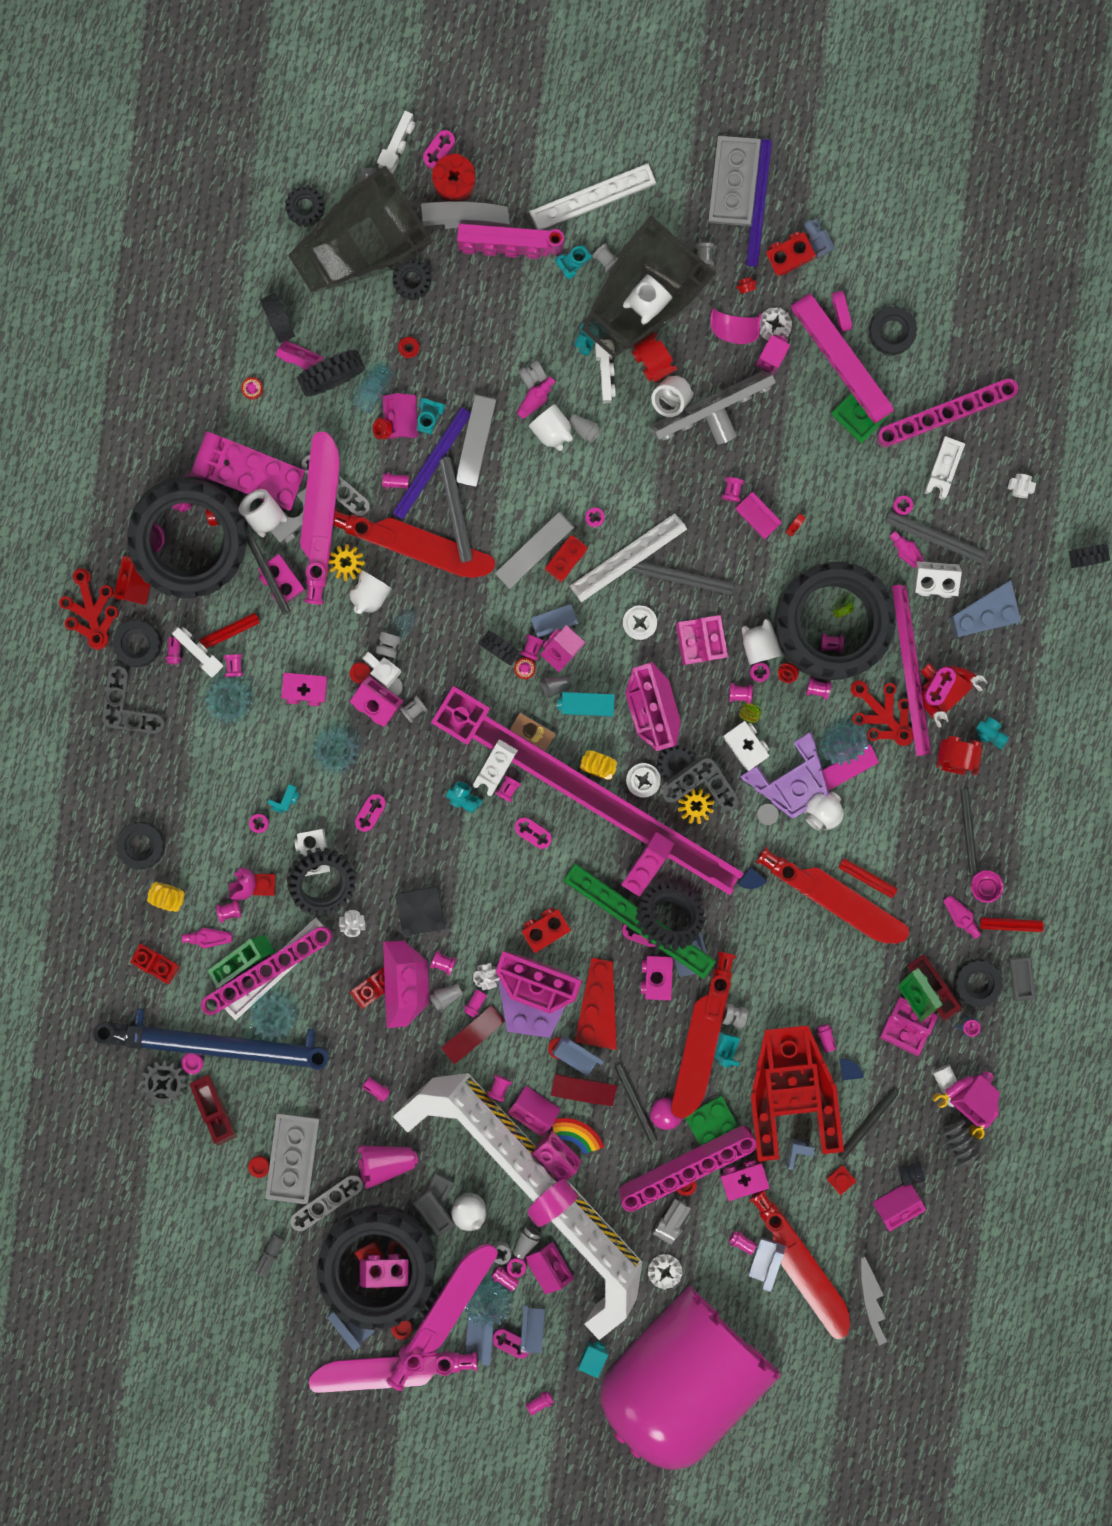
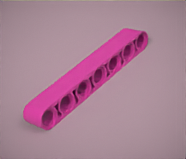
[791,293,894,424]
[876,379,1018,448]
[201,926,333,1015]
[618,1126,757,1212]

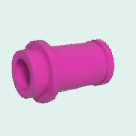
[382,472,409,489]
[165,637,182,665]
[464,989,488,1018]
[816,1024,837,1053]
[362,1077,391,1102]
[728,1231,757,1255]
[491,1266,519,1292]
[525,1391,554,1416]

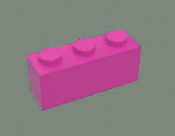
[622,832,675,897]

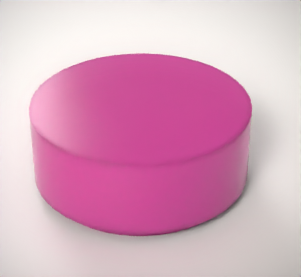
[181,1053,204,1074]

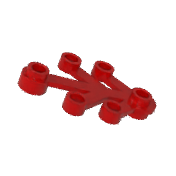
[59,568,119,650]
[850,680,914,746]

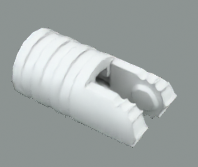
[932,1064,957,1107]

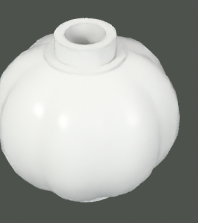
[805,792,844,830]

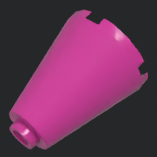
[357,1145,418,1189]

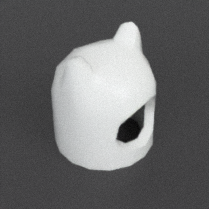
[623,274,672,324]
[651,376,693,417]
[529,404,573,451]
[239,489,287,537]
[349,570,392,614]
[742,619,783,665]
[451,1193,487,1231]

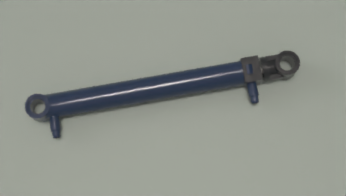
[93,1008,330,1070]

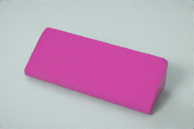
[822,744,879,791]

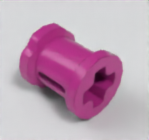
[721,477,744,502]
[820,633,844,654]
[520,634,545,661]
[223,654,244,677]
[806,676,832,700]
[729,683,752,704]
[495,775,522,803]
[216,900,242,923]
[430,950,457,976]
[486,1074,512,1102]

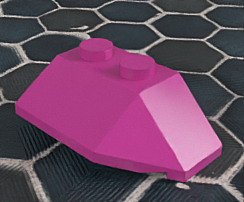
[625,662,681,751]
[383,940,429,1028]
[496,951,582,1014]

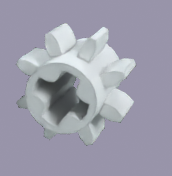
[1008,474,1036,498]
[339,910,365,937]
[473,963,500,990]

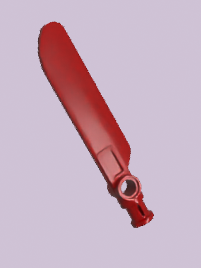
[333,508,495,578]
[755,846,909,943]
[671,951,736,1118]
[748,1190,850,1339]

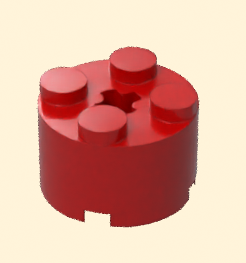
[432,154,476,202]
[631,333,677,383]
[936,736,983,776]

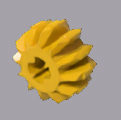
[329,544,365,581]
[580,750,617,780]
[678,788,714,824]
[147,882,185,912]

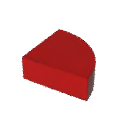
[785,513,806,537]

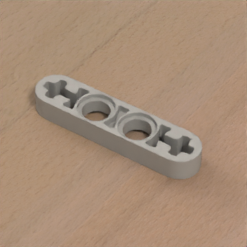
[302,455,370,517]
[290,1174,363,1231]

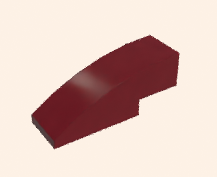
[906,954,962,1022]
[441,1005,505,1065]
[550,1073,617,1106]
[189,1075,238,1146]

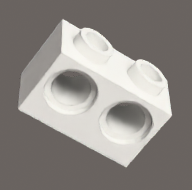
[913,561,962,598]
[294,829,332,876]

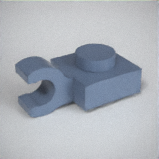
[804,219,835,260]

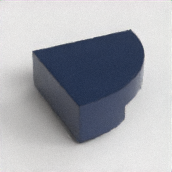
[737,868,767,889]
[839,1058,864,1080]

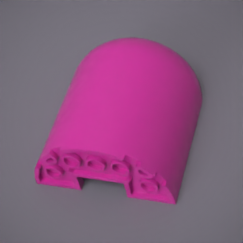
[600,1286,782,1470]

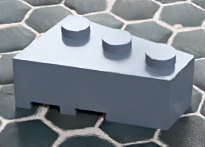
[949,580,1021,638]

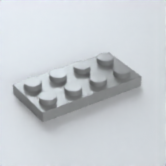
[708,136,761,226]
[265,1112,320,1205]

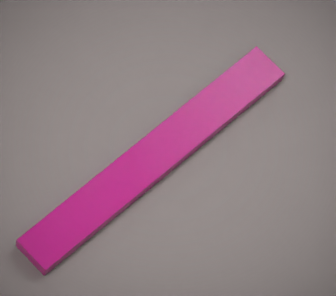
[892,585,931,756]

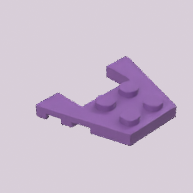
[740,731,829,819]
[496,965,579,1038]

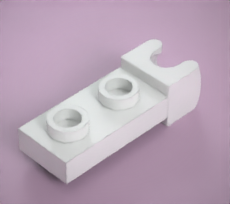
[377,111,415,174]
[595,341,615,404]
[924,436,965,500]
[170,626,223,677]
[473,740,518,796]

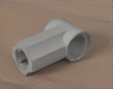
[652,1198,691,1245]

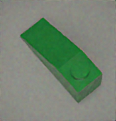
[207,935,275,989]

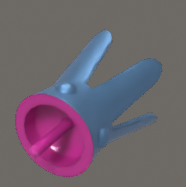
[956,1015,980,1037]

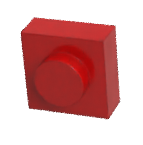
[253,874,276,896]
[826,1164,857,1195]

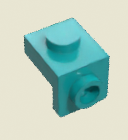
[267,784,300,813]
[714,1032,740,1068]

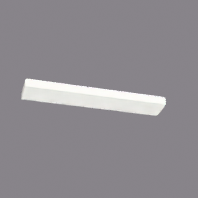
[529,163,656,230]
[570,513,687,602]
[224,918,327,1021]

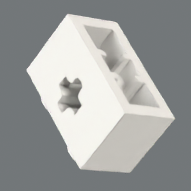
[722,721,770,771]

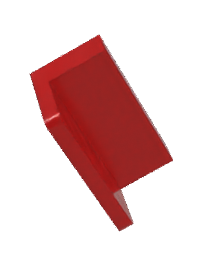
[113,556,150,605]

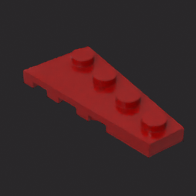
[575,957,617,1050]

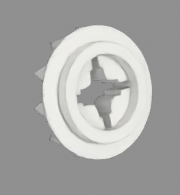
[760,307,792,340]
[623,606,657,640]
[626,763,661,797]
[648,1254,682,1290]

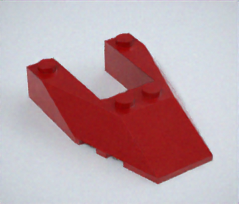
[751,1025,844,1162]

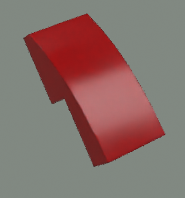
[130,944,180,984]
[349,967,385,1009]

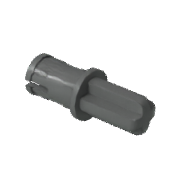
[255,1234,286,1277]

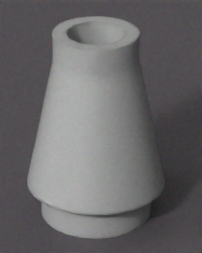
[569,414,601,443]
[429,984,463,1011]
[513,1226,541,1259]

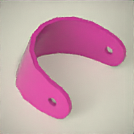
[711,308,763,344]
[528,1179,578,1227]

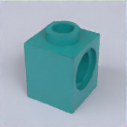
[578,1341,608,1378]

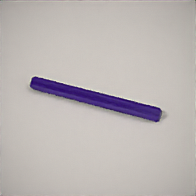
[746,139,772,267]
[393,408,471,519]

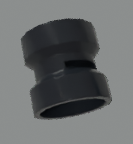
[898,1161,925,1187]

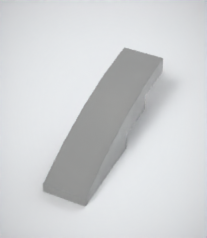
[421,202,510,229]
[456,394,497,487]
[495,512,575,589]
[858,1253,887,1345]

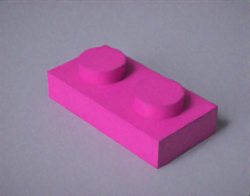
[276,340,324,370]

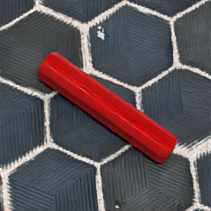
[200,613,260,649]
[838,859,897,898]
[980,917,1044,932]

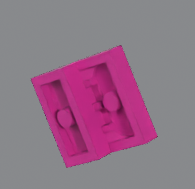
[675,615,728,665]
[879,997,938,1056]

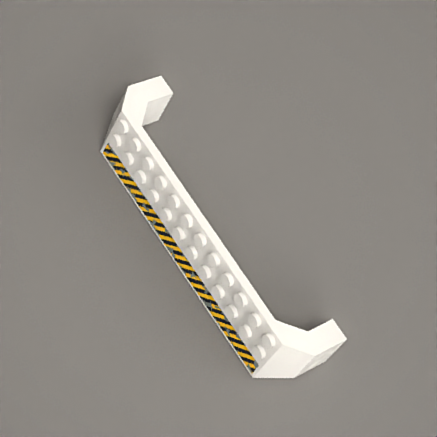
[393,1073,642,1340]

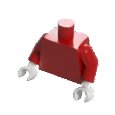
[920,663,988,727]

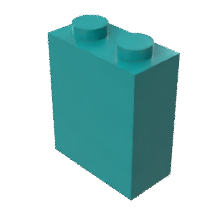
[557,692,615,717]

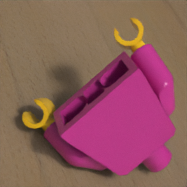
[932,1071,1000,1139]

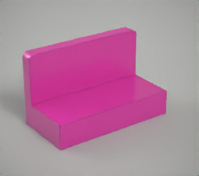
[383,393,418,439]
[735,492,782,540]
[507,1086,560,1137]
[873,1185,926,1232]
[525,1242,574,1294]

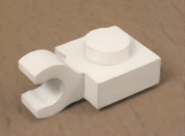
[362,652,401,688]

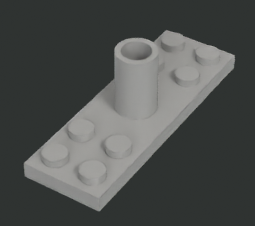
[648,370,776,444]

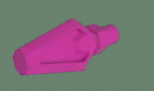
[517,376,556,419]
[889,531,925,568]
[943,895,981,939]
[182,927,232,949]

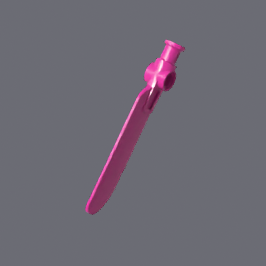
[300,432,340,605]
[386,1244,498,1391]
[309,1351,478,1393]

